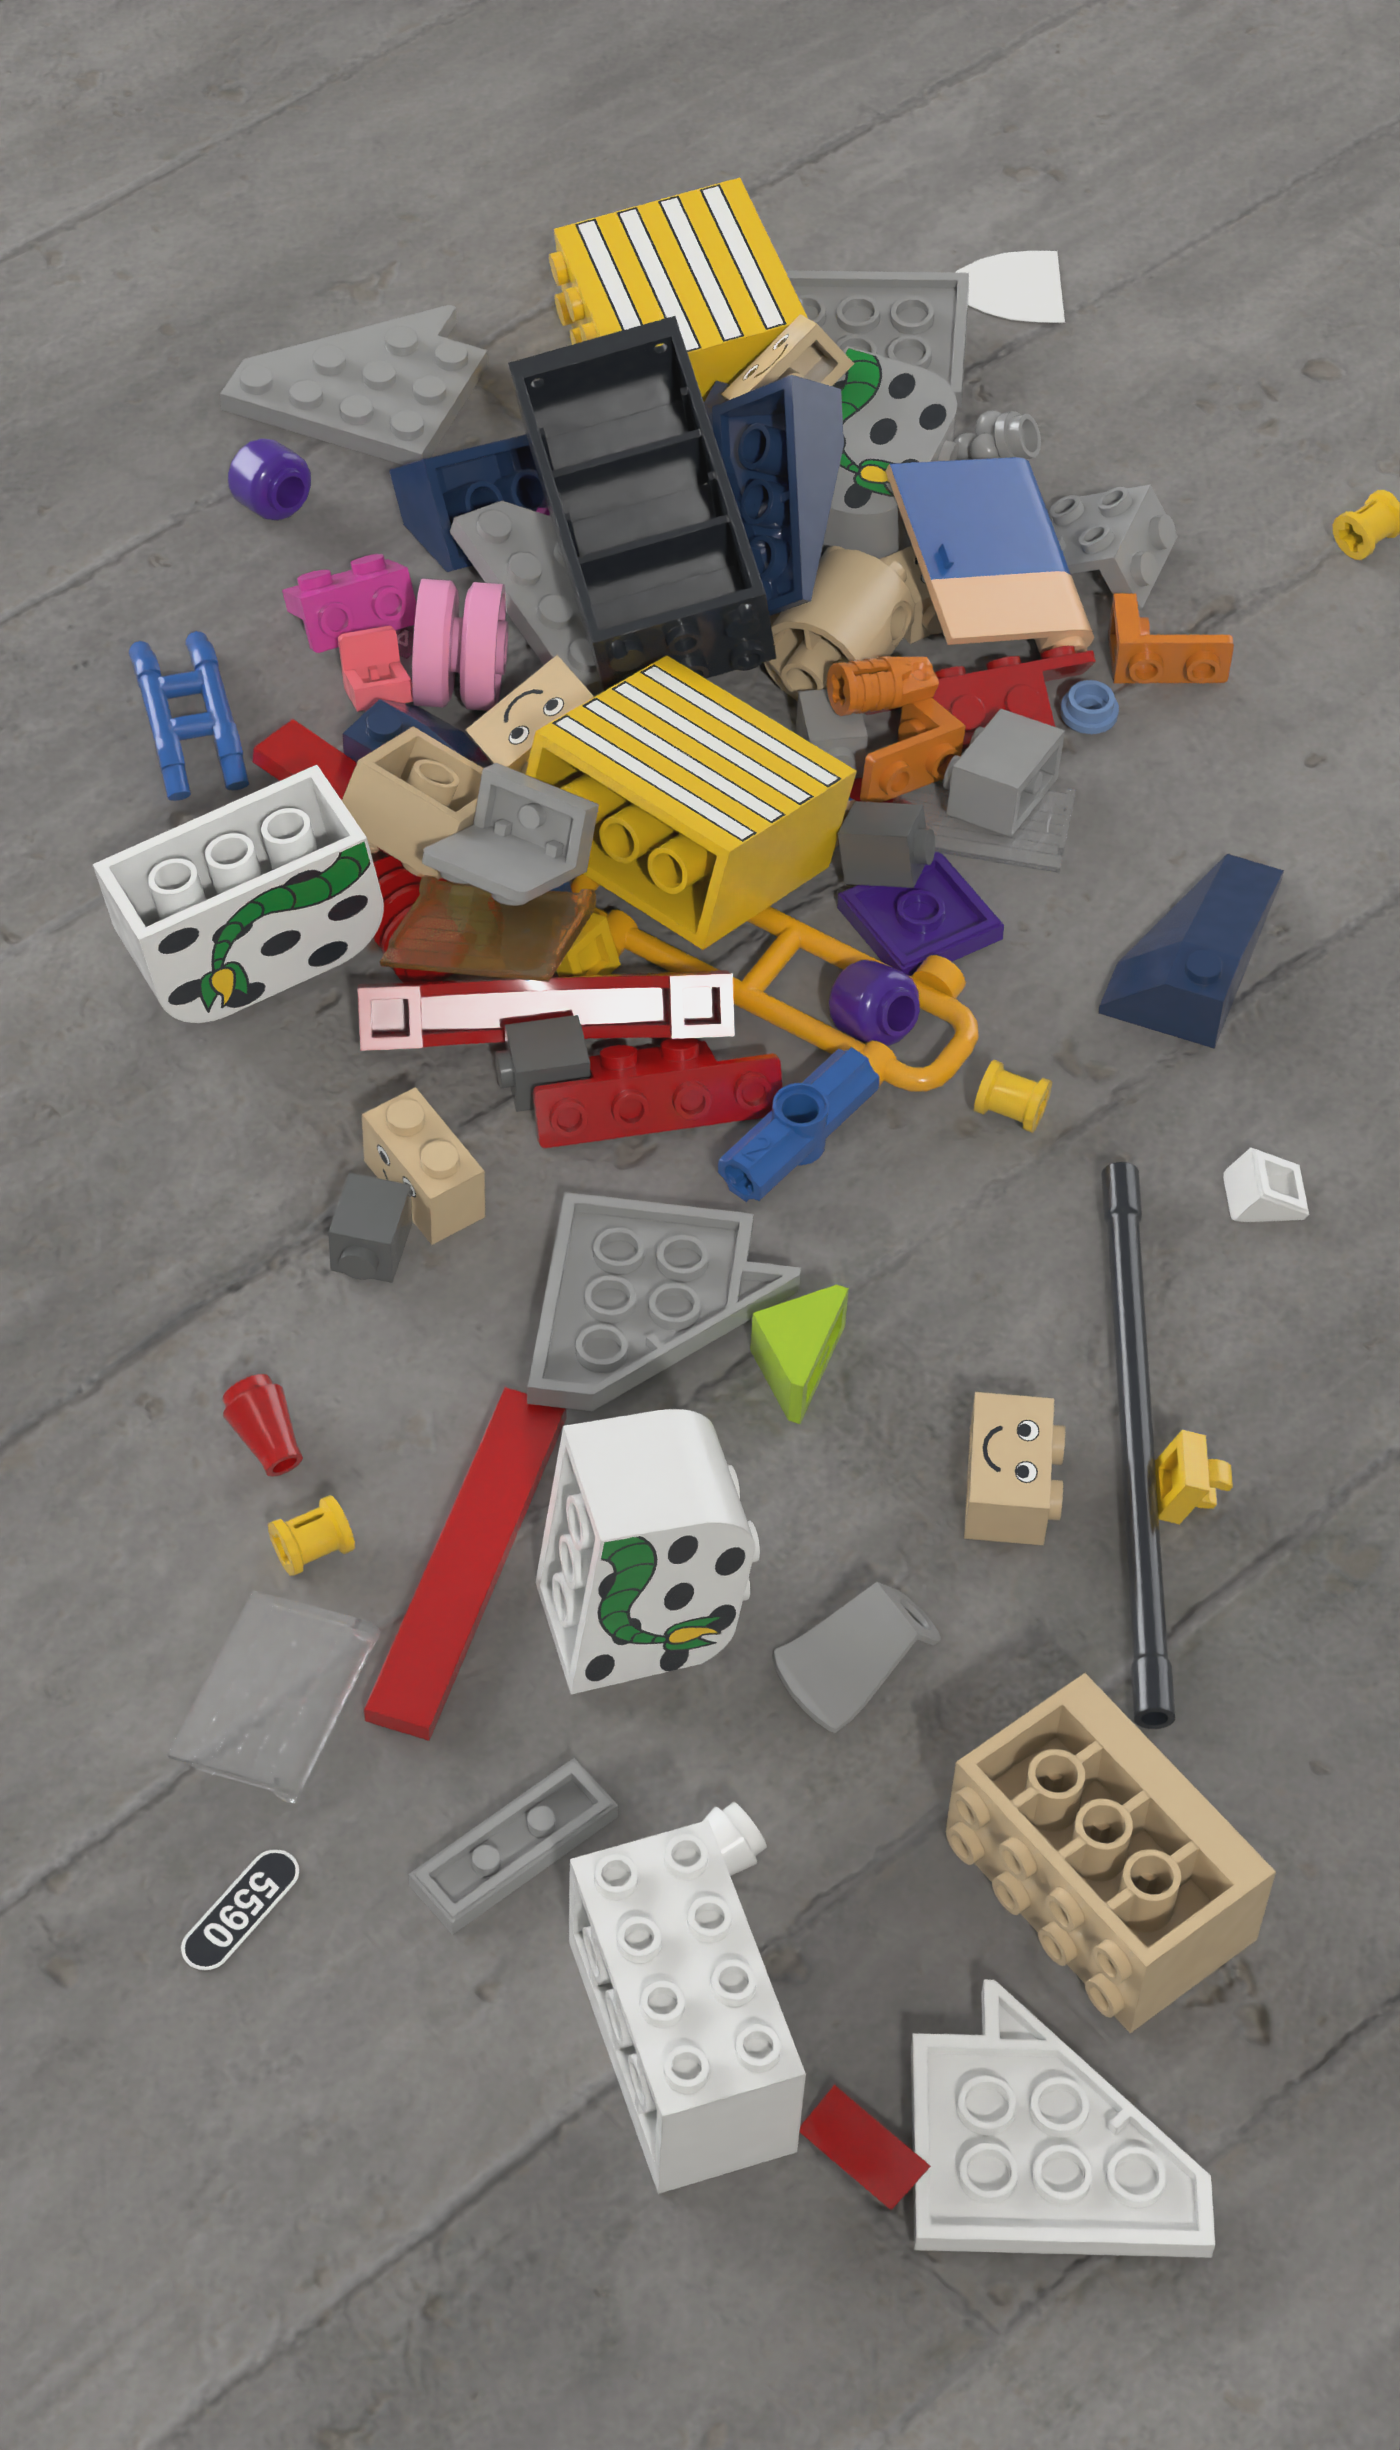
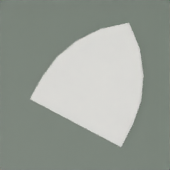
[955,251,1065,323]

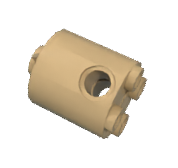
[764,546,915,701]

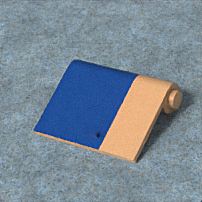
[885,457,1094,655]

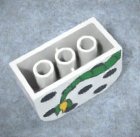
[93,765,384,1023]
[535,1409,760,1694]

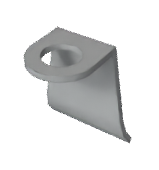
[772,1582,941,1733]

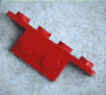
[865,646,1096,749]
[533,1038,783,1148]

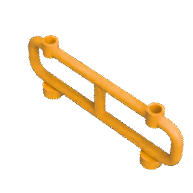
[571,874,979,1092]

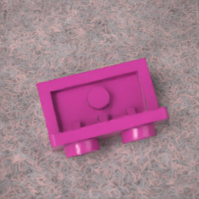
[282,554,417,653]

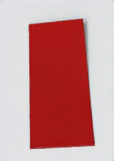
[799,2084,931,2210]

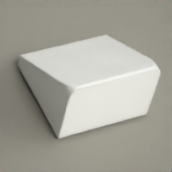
[1223,1148,1309,1222]

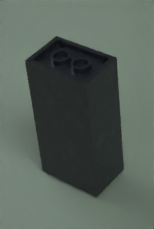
[508,316,777,692]

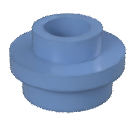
[1060,680,1119,734]

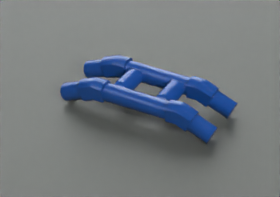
[129,631,249,801]

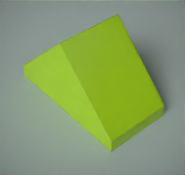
[750,1284,849,1424]

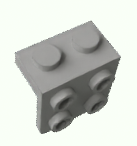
[1048,484,1178,610]
[422,763,599,905]

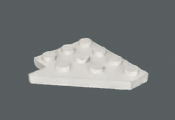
[911,1979,1215,2258]

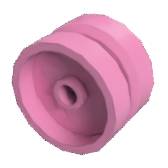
[412,579,508,711]

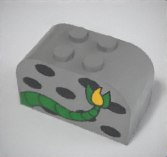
[820,346,959,559]

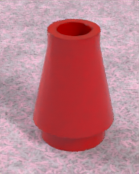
[222,1374,303,1477]

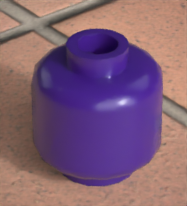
[228,438,311,521]
[829,960,920,1047]

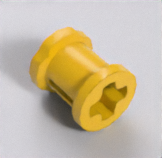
[1332,490,1400,560]
[974,1059,1053,1133]
[268,1495,355,1576]

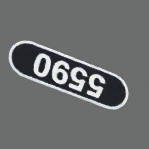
[181,1850,299,1970]

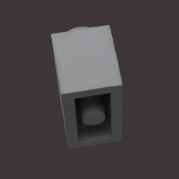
[943,709,1065,837]

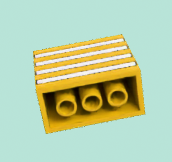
[549,177,808,401]
[525,656,857,950]

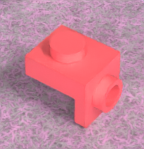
[338,626,413,712]

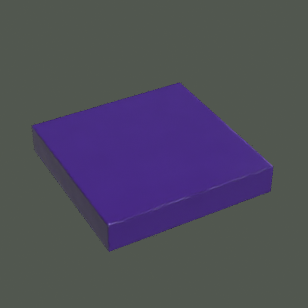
[837,850,1004,977]

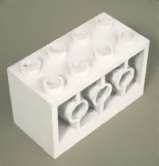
[569,1820,806,2194]

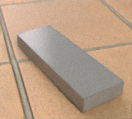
[408,1758,618,1935]

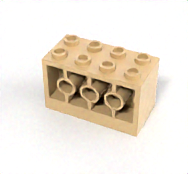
[945,1673,1276,2033]

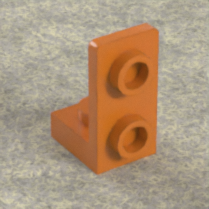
[1108,593,1234,684]
[860,698,966,803]

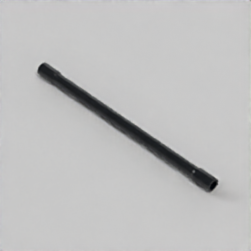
[1101,1162,1175,1729]

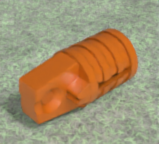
[827,656,939,716]

